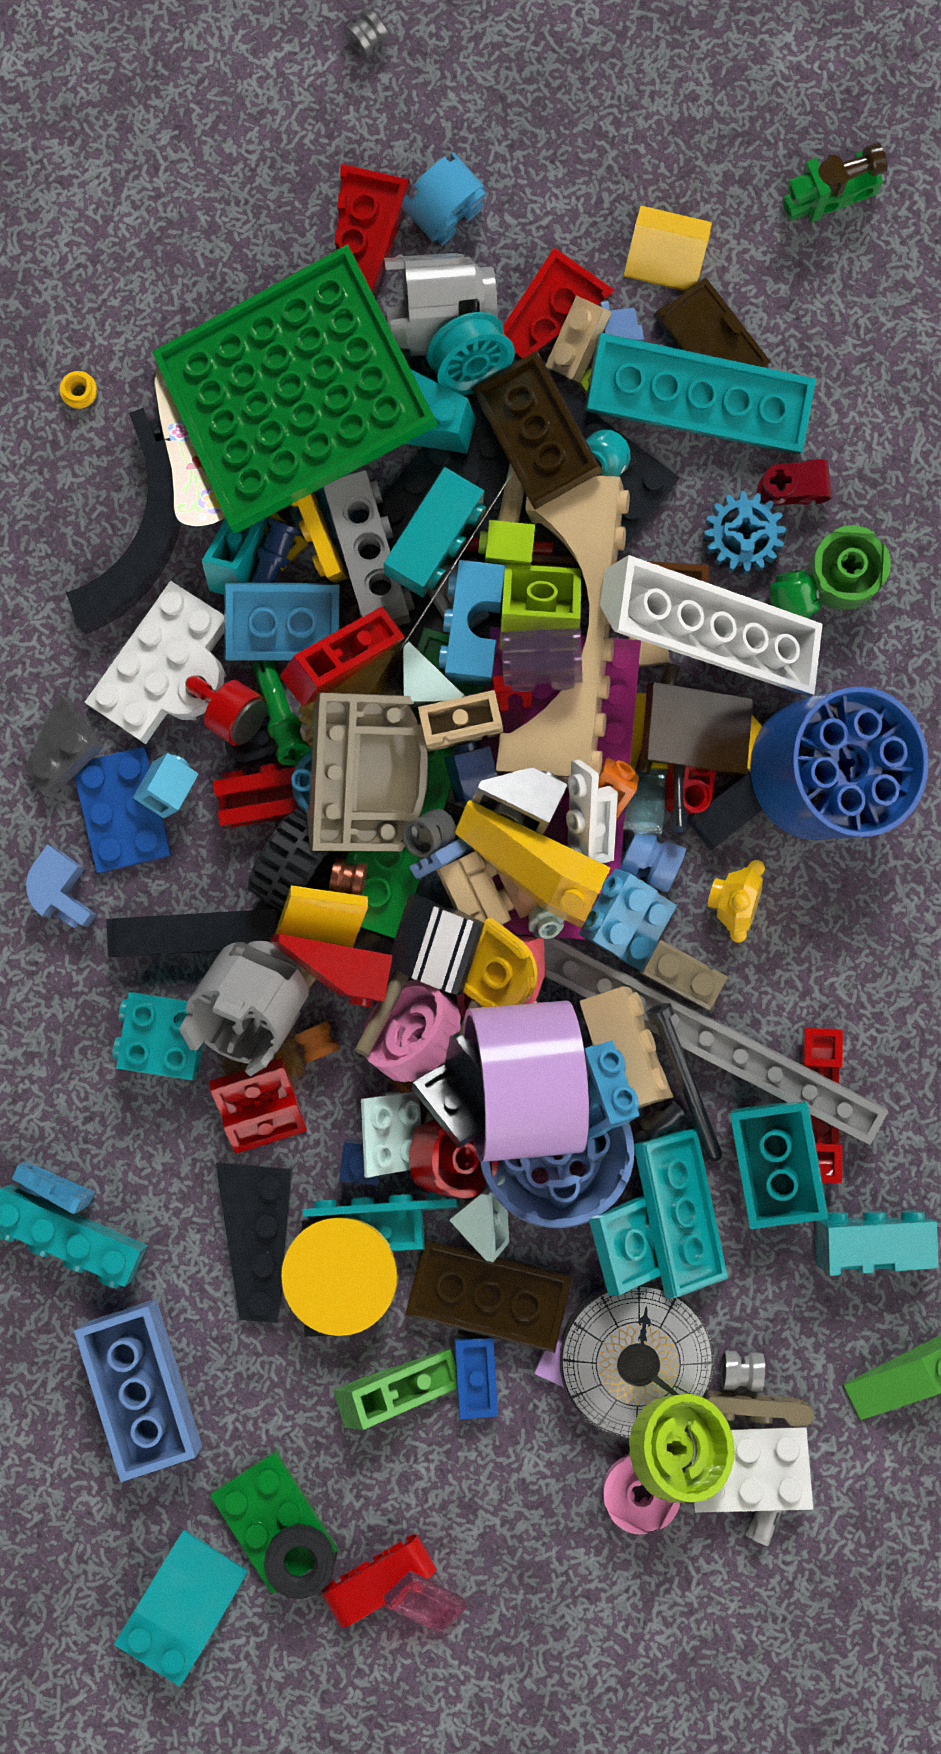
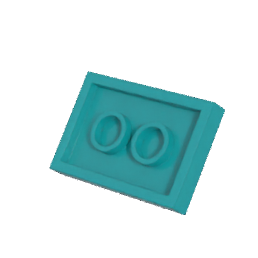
[589,1195,661,1295]

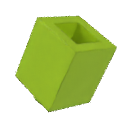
[478,520,535,565]

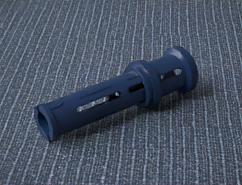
[251,517,301,583]

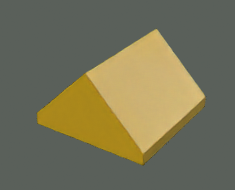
[623,206,712,292]

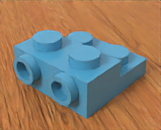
[578,868,677,971]
[584,1040,640,1140]

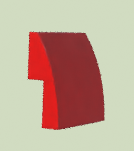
[209,1058,307,1154]

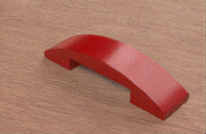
[800,1028,843,1184]

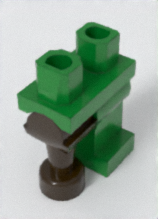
[782,142,888,223]

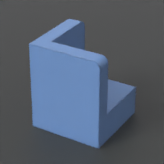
[600,301,644,341]

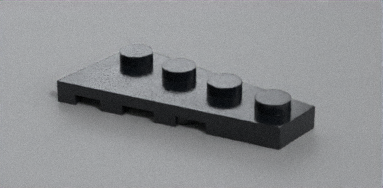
[216,1162,293,1323]

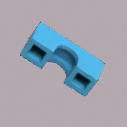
[439,560,505,687]

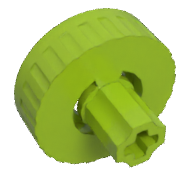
[629,1394,735,1503]

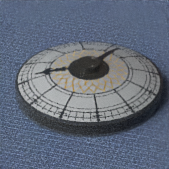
[559,1281,714,1438]

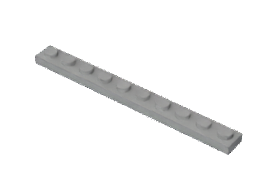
[544,937,889,1145]

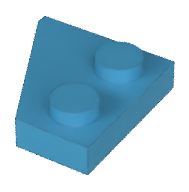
[12,1162,95,1214]

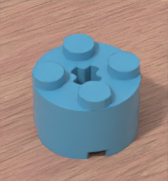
[401,153,486,246]

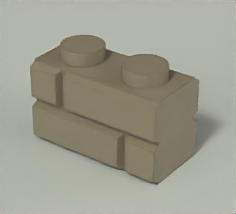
[639,940,728,1011]

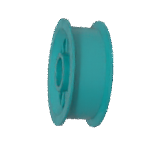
[426,312,515,396]

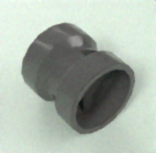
[403,809,456,858]

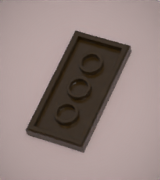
[472,351,602,510]
[405,1239,572,1353]

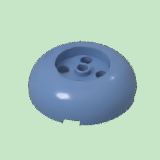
[480,1123,634,1228]

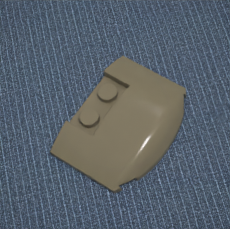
[307,692,428,851]

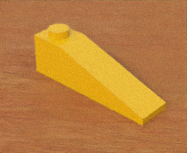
[455,800,610,928]

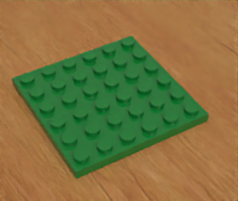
[152,244,438,534]

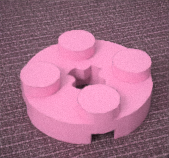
[603,1453,680,1535]

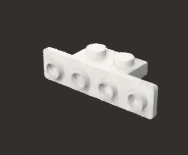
[566,760,618,911]

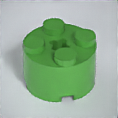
[806,525,891,610]

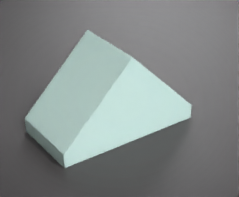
[403,642,465,708]
[449,1175,510,1262]

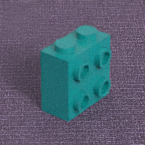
[112,992,204,1080]

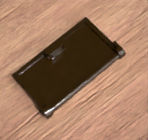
[653,277,771,368]

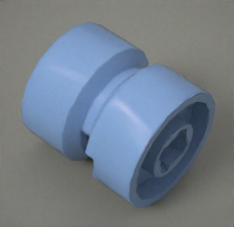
[619,827,686,893]

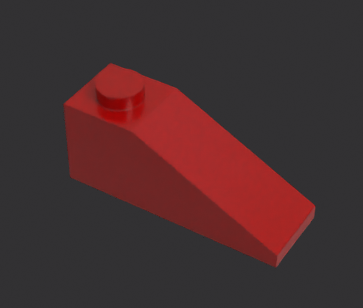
[280,606,405,707]
[270,934,392,1008]

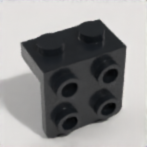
[412,1032,485,1148]

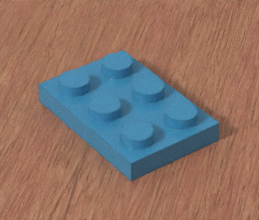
[224,583,339,660]

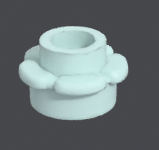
[528,905,564,939]

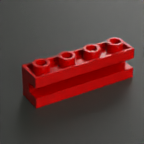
[213,763,306,829]

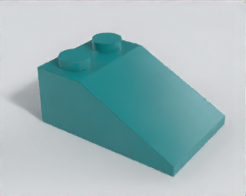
[113,1529,248,1687]

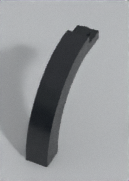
[66,408,182,634]

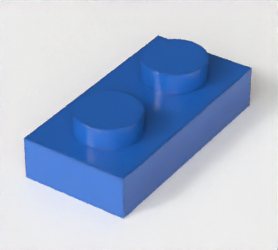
[454,1336,498,1419]

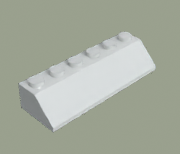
[600,555,822,697]

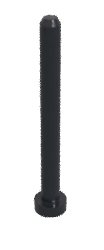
[646,1003,722,1161]

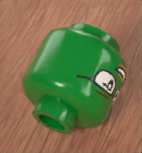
[769,569,821,619]

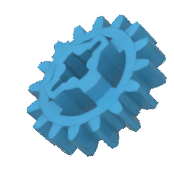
[703,491,786,575]

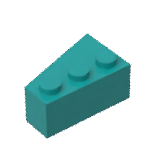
[814,1210,938,1276]

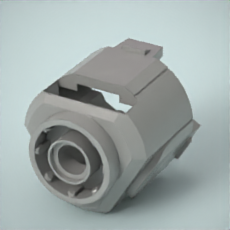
[384,253,498,357]
[179,941,309,1076]

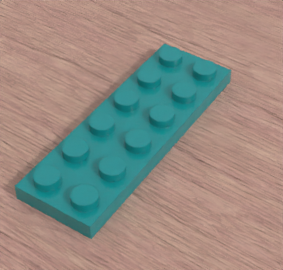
[584,332,816,455]

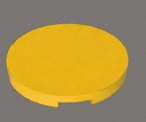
[281,1217,398,1336]

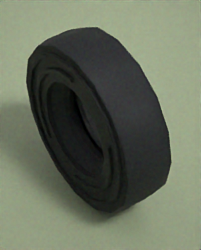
[264,1524,335,1599]

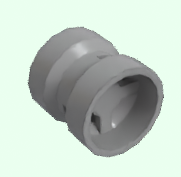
[721,1350,765,1393]

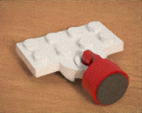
[85,581,267,746]

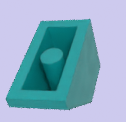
[202,517,267,594]

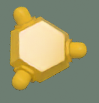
[708,860,765,943]

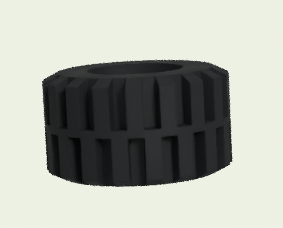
[248,809,334,911]

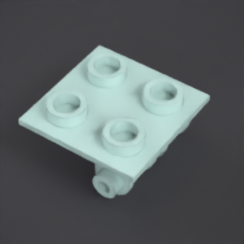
[361,1092,421,1178]

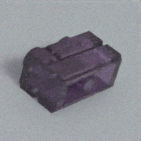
[501,628,583,692]

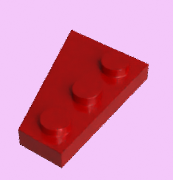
[503,247,615,359]

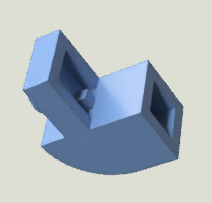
[26,844,98,928]

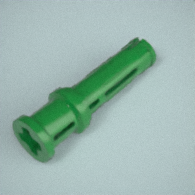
[252,660,311,765]

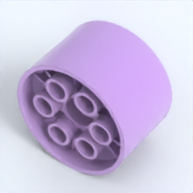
[464,1000,589,1162]

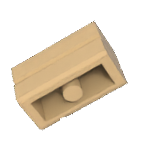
[418,690,503,752]
[436,851,515,925]

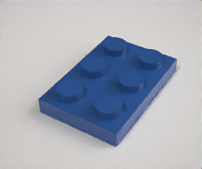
[74,746,172,874]

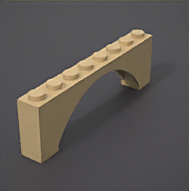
[496,476,630,783]

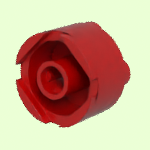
[409,1119,499,1198]

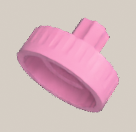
[362,980,461,1082]

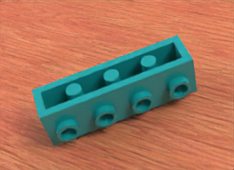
[0,1184,148,1289]

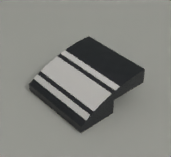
[390,894,485,995]

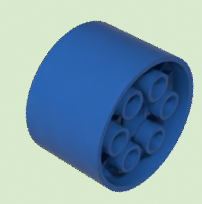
[750,687,929,841]

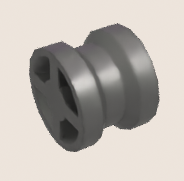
[343,8,389,59]

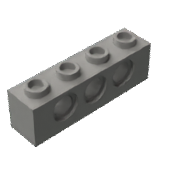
[323,470,415,626]

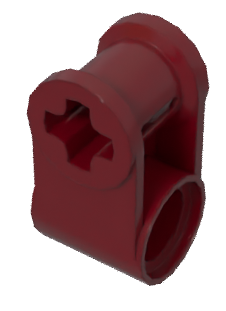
[757,459,832,506]

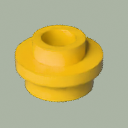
[59,371,97,409]

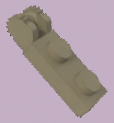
[703,1390,815,1427]

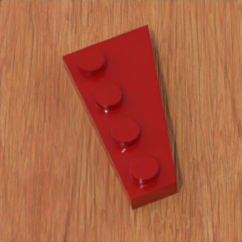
[335,164,412,297]

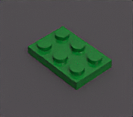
[210,1450,338,1594]

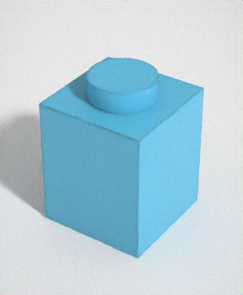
[133,753,198,818]

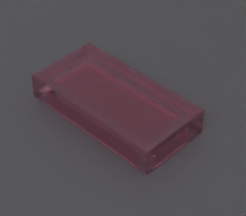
[383,1571,466,1633]

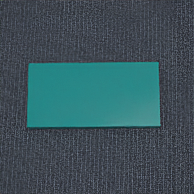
[634,1128,728,1298]

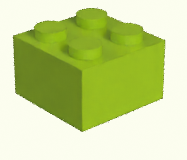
[500,564,581,654]

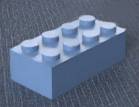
[74,1299,202,1482]

